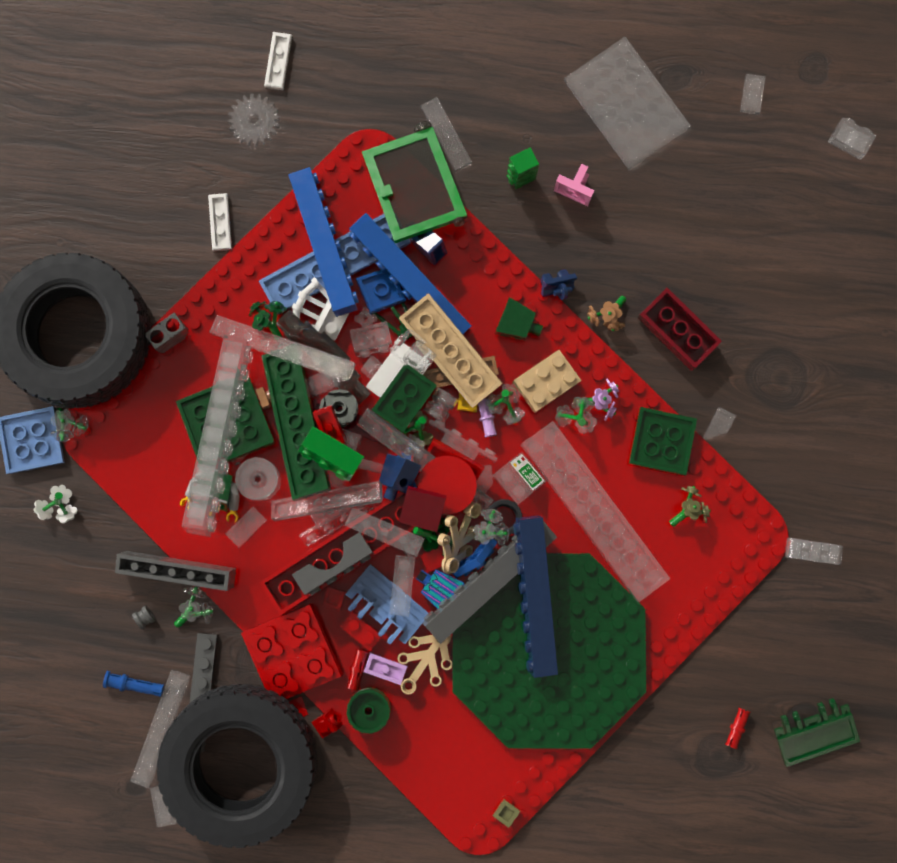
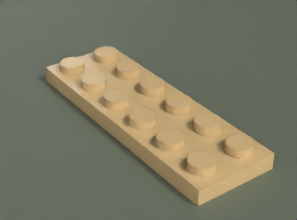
[399,293,502,408]

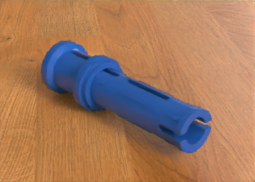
[103,671,164,697]

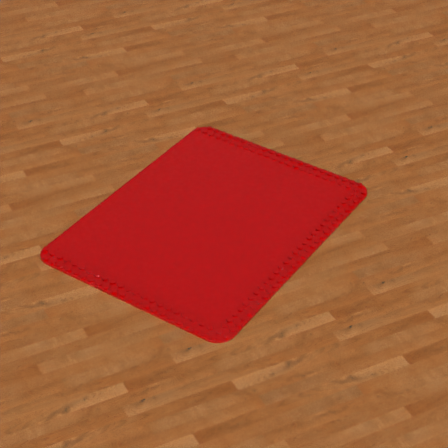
[63,129,788,855]

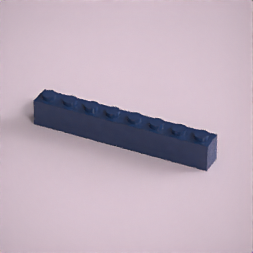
[513,515,558,678]

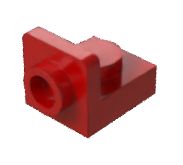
[311,709,342,738]

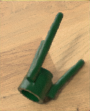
[373,303,413,341]

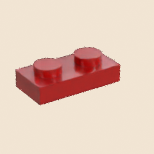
[313,405,346,443]
[340,611,382,651]

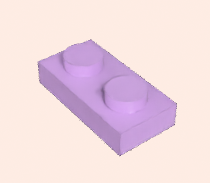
[364,653,407,685]

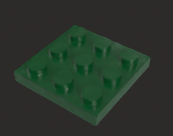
[628,407,697,476]

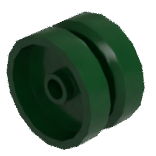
[347,687,391,734]

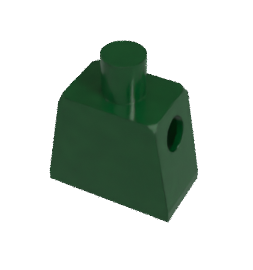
[495,297,543,340]

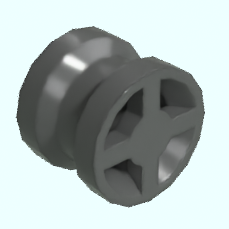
[132,605,156,630]

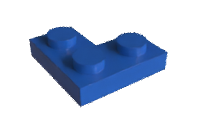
[452,537,498,578]

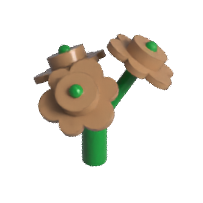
[587,296,626,331]

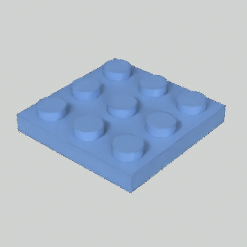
[0,406,65,474]

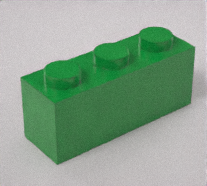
[506,147,539,189]
[298,426,364,481]

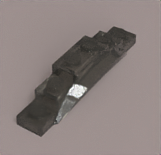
[276,310,371,405]

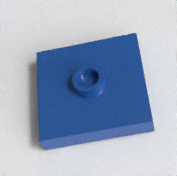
[356,270,406,315]

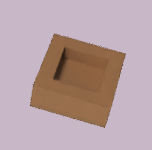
[256,387,272,409]

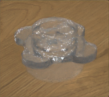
[354,307,377,330]

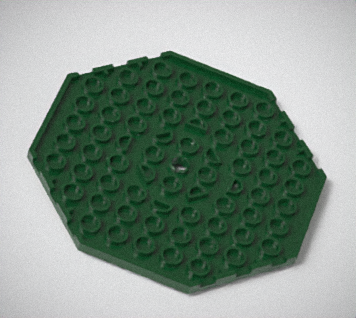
[453,553,646,749]

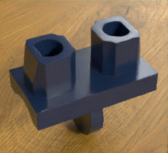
[541,269,577,300]

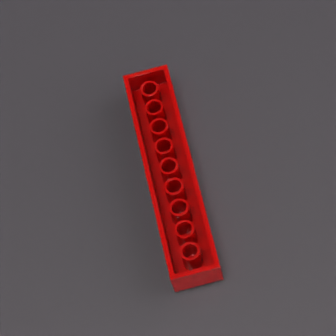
[259,481,418,615]

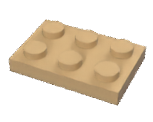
[513,350,581,413]

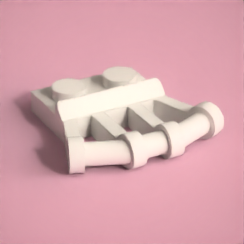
[289,277,349,340]

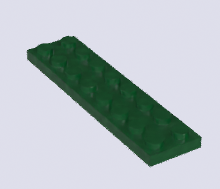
[261,344,331,501]

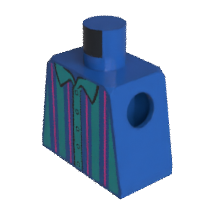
[416,570,464,609]

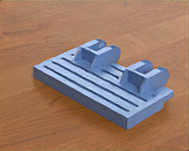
[346,564,429,644]

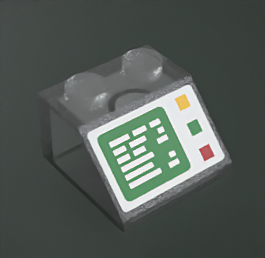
[492,452,546,505]

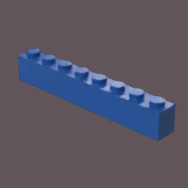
[288,167,359,317]
[349,213,471,334]

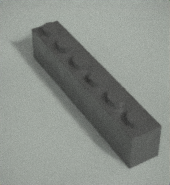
[115,551,236,591]

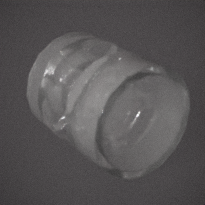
[423,387,458,423]

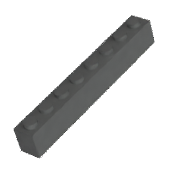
[422,521,557,644]

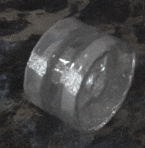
[235,457,281,501]

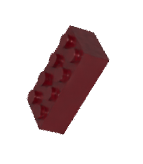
[638,288,722,371]

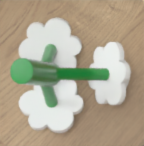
[34,485,78,523]

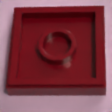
[399,486,446,532]

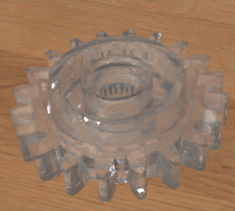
[228,94,280,147]

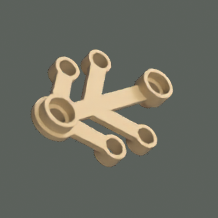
[437,502,481,574]
[398,635,452,694]

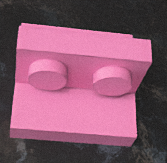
[554,164,594,207]

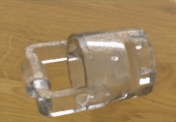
[391,329,437,374]

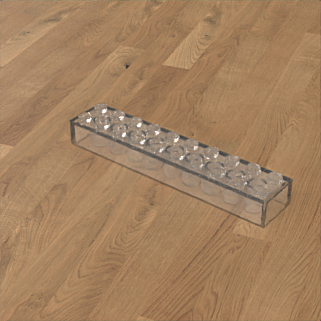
[182,335,253,537]
[521,421,670,602]

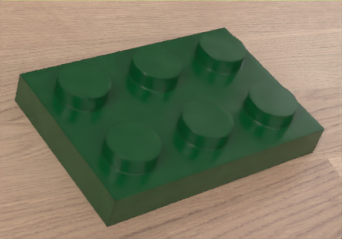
[372,363,437,433]

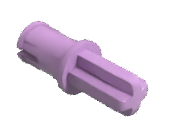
[478,399,497,438]

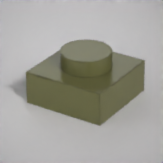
[493,799,520,828]

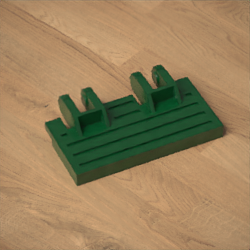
[774,698,860,767]

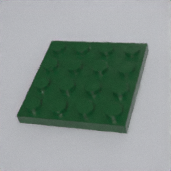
[176,373,275,472]

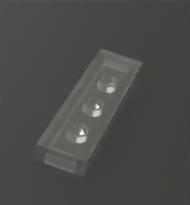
[420,97,472,172]
[345,507,425,557]

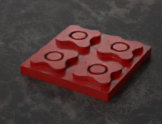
[241,603,343,699]

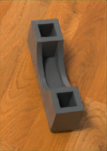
[292,532,373,596]

